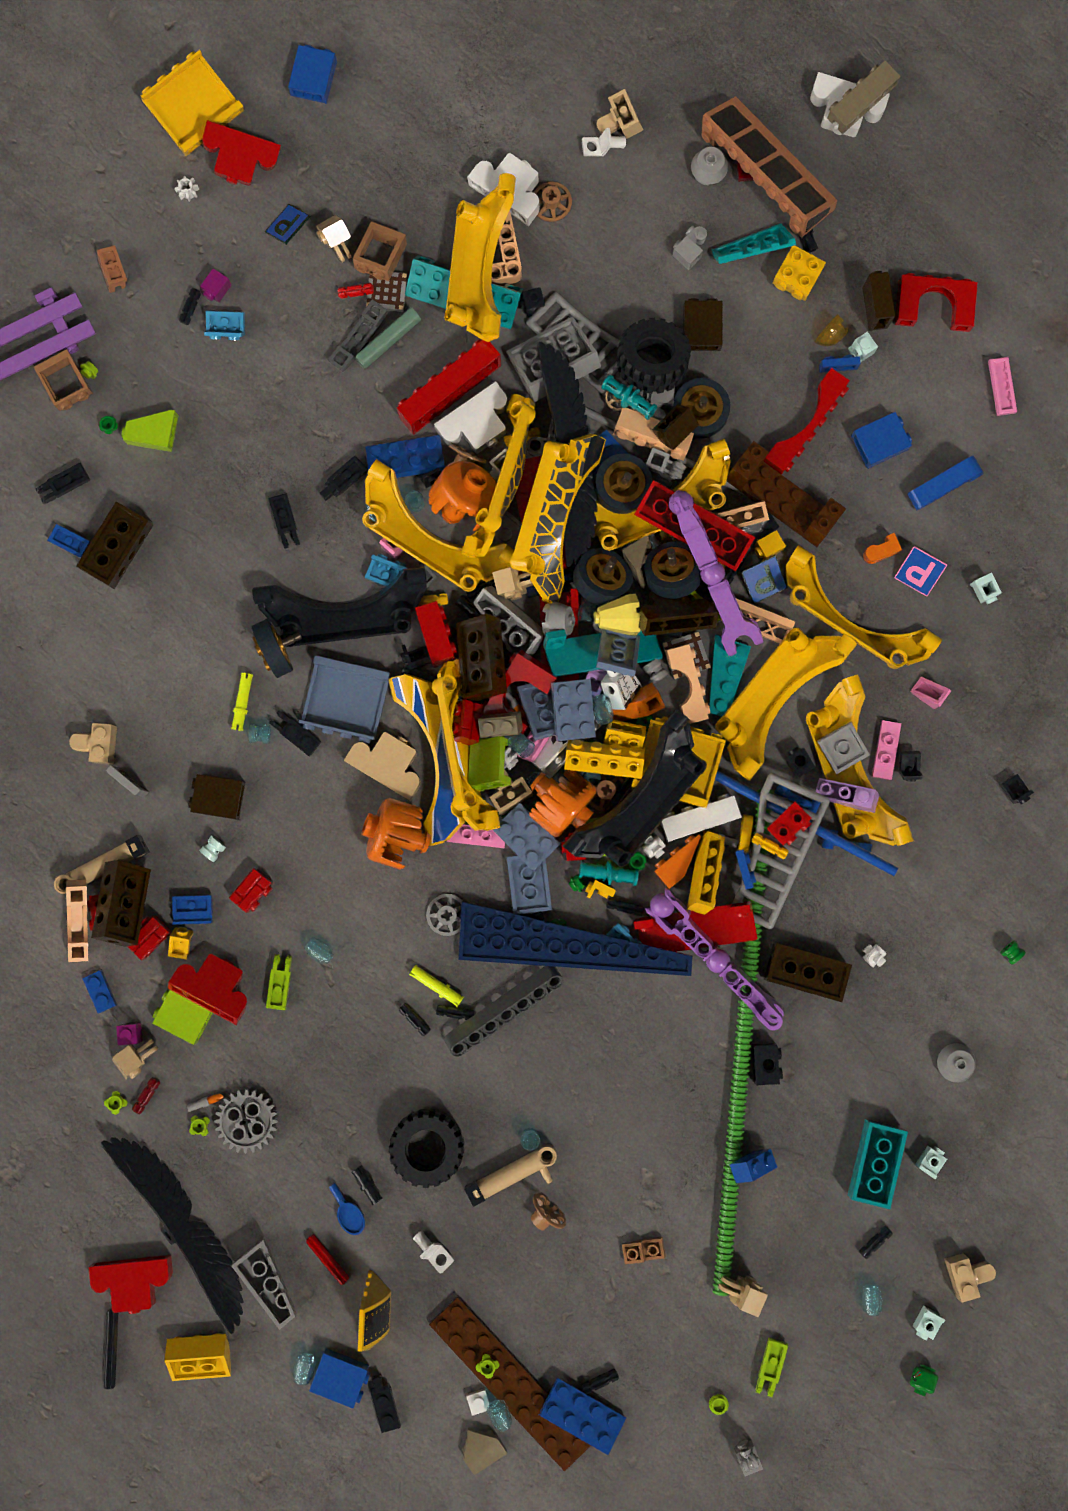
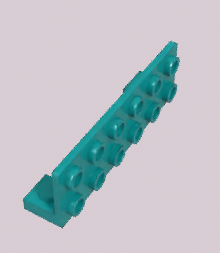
[405,255,524,329]
[543,630,663,676]

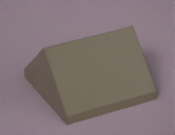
[622,536,652,589]

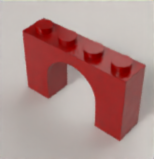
[895,273,978,332]
[482,650,559,741]

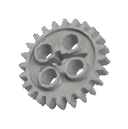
[214,1088,279,1154]

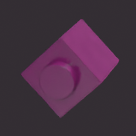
[200,268,232,303]
[116,1022,143,1046]

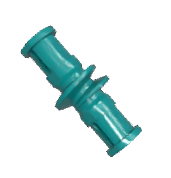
[601,374,657,420]
[579,860,639,886]

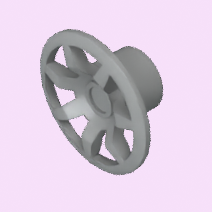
[426,894,463,936]

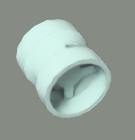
[199,835,226,862]

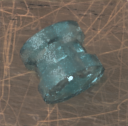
[405,490,425,512]

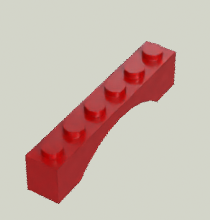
[764,368,850,475]

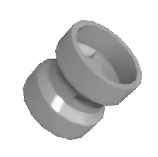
[643,659,669,684]

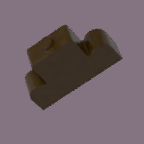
[639,592,719,636]

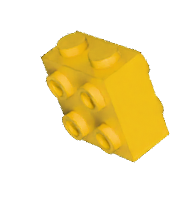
[773,246,826,301]
[603,719,646,748]

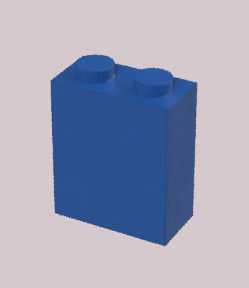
[288,45,337,104]
[851,412,912,469]
[309,1348,371,1408]

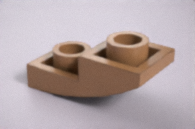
[622,1237,666,1264]

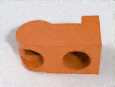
[863,533,902,564]

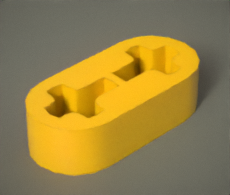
[738,814,753,852]

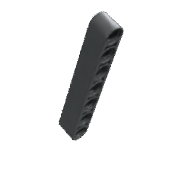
[444,966,564,1057]

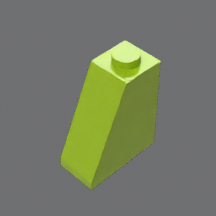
[122,410,179,452]

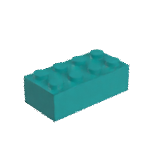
[847,1119,908,1209]

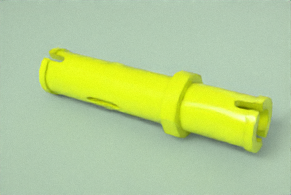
[231,673,253,731]
[409,965,464,1007]

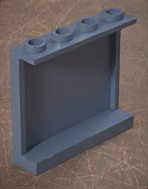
[299,656,391,744]

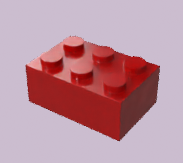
[415,601,458,668]

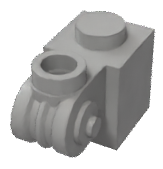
[672,225,707,270]
[646,389,674,420]
[646,448,686,480]
[734,1440,763,1476]

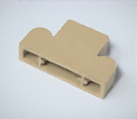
[344,732,421,801]

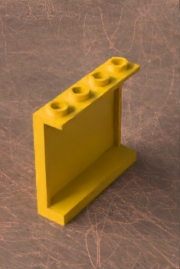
[141,50,244,156]
[631,717,726,809]

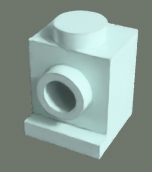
[848,331,878,362]
[970,573,1002,605]
[915,1145,947,1179]
[913,1305,945,1340]

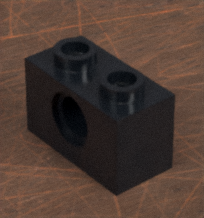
[752,1043,783,1086]

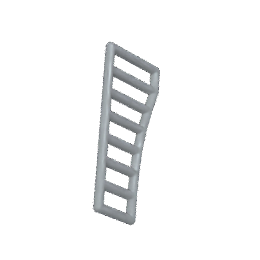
[526,292,661,412]
[732,773,830,929]

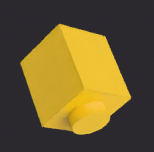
[754,530,786,561]

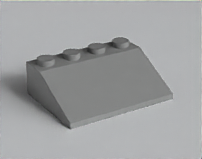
[506,316,601,402]

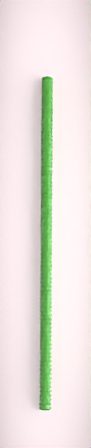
[712,789,774,1296]

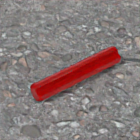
[306,1234,349,1285]

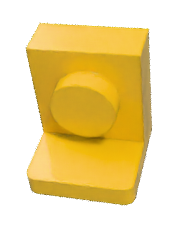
[585,880,616,898]
[168,927,193,960]

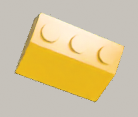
[164,1333,231,1381]

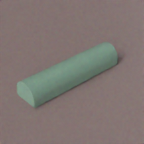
[356,307,421,370]

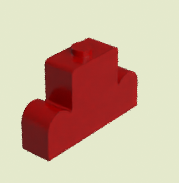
[203,120,281,186]
[168,954,247,1025]
[89,1254,173,1314]

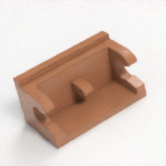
[97,245,127,293]

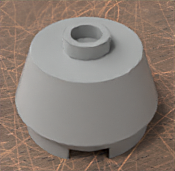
[691,147,728,186]
[542,601,575,636]
[937,1043,976,1083]

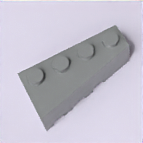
[473,586,545,657]
[231,1238,296,1330]

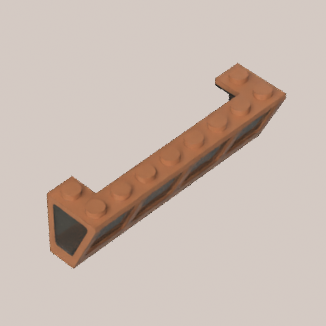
[702,96,838,238]

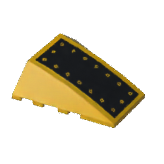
[358,1270,391,1352]

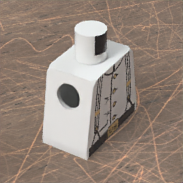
[601,670,642,710]

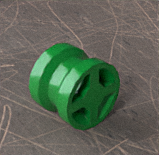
[1000,940,1026,965]

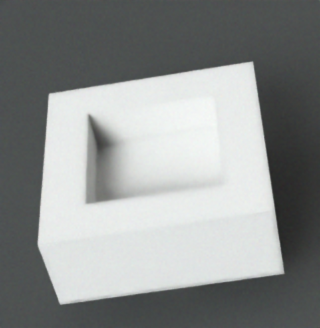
[466,1388,491,1416]

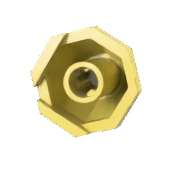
[594,594,640,635]

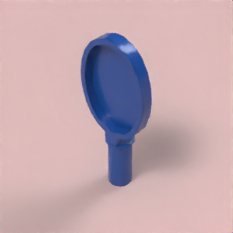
[329,1183,365,1235]

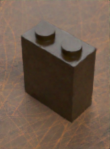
[862,271,895,331]
[683,298,723,351]
[188,774,246,820]

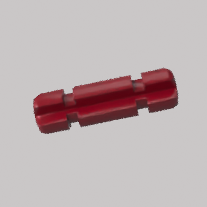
[132,1077,160,1114]

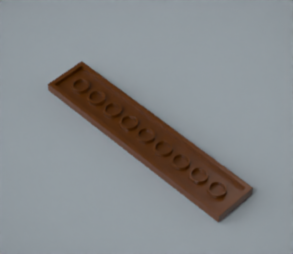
[429,1296,591,1472]

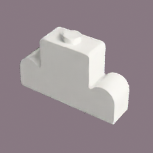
[810,72,890,137]
[467,153,540,226]
[434,382,507,454]

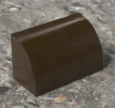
[652,404,699,450]

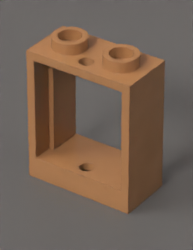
[353,221,407,281]
[34,349,93,411]

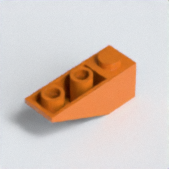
[601,683,665,723]
[654,834,701,889]

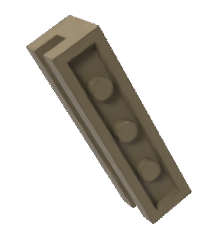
[827,61,901,134]

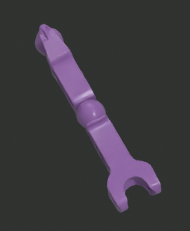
[668,490,763,656]
[645,888,784,1031]

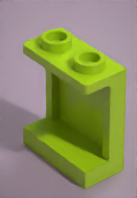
[468,736,512,791]
[152,990,213,1045]

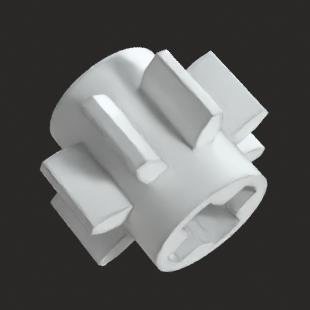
[175,176,199,202]
[504,747,519,770]
[641,835,666,859]
[862,944,886,967]

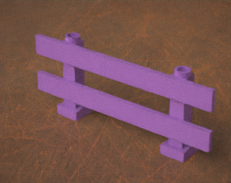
[0,287,96,380]

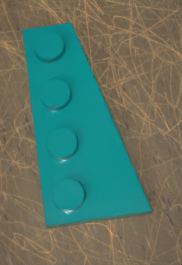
[712,223,796,264]
[709,634,751,717]

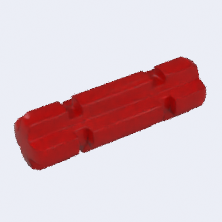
[337,283,374,299]

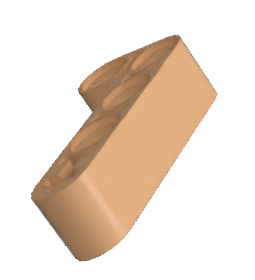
[491,211,522,286]

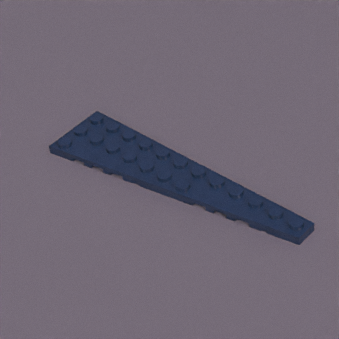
[459,901,693,976]

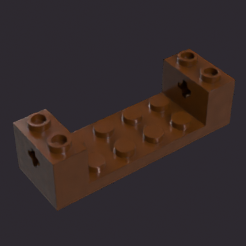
[726,441,846,547]

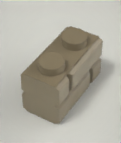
[478,711,523,738]

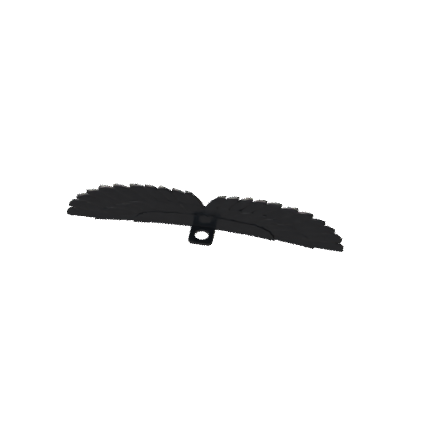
[538,342,598,567]
[101,1137,244,1334]

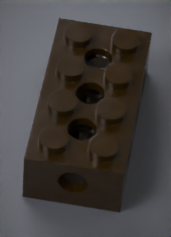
[76,501,154,589]
[456,614,507,701]
[91,860,151,947]
[764,942,852,1002]

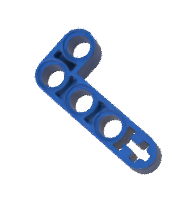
[907,455,984,511]

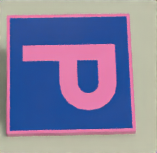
[894,546,948,596]

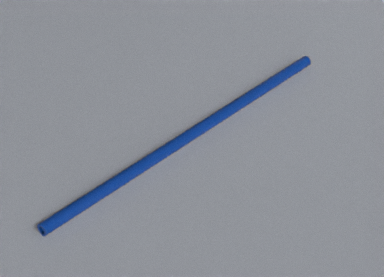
[623,721,898,876]

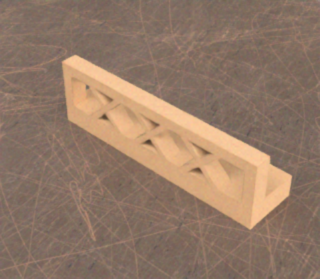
[721,598,795,644]

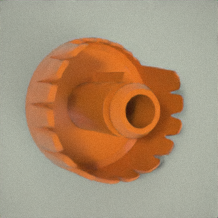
[429,461,497,531]
[529,770,597,837]
[361,798,431,870]

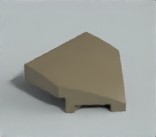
[462,1428,507,1475]

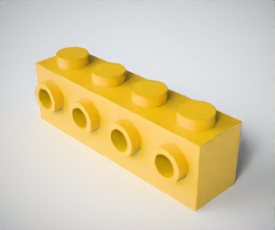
[564,739,645,779]
[687,831,725,915]

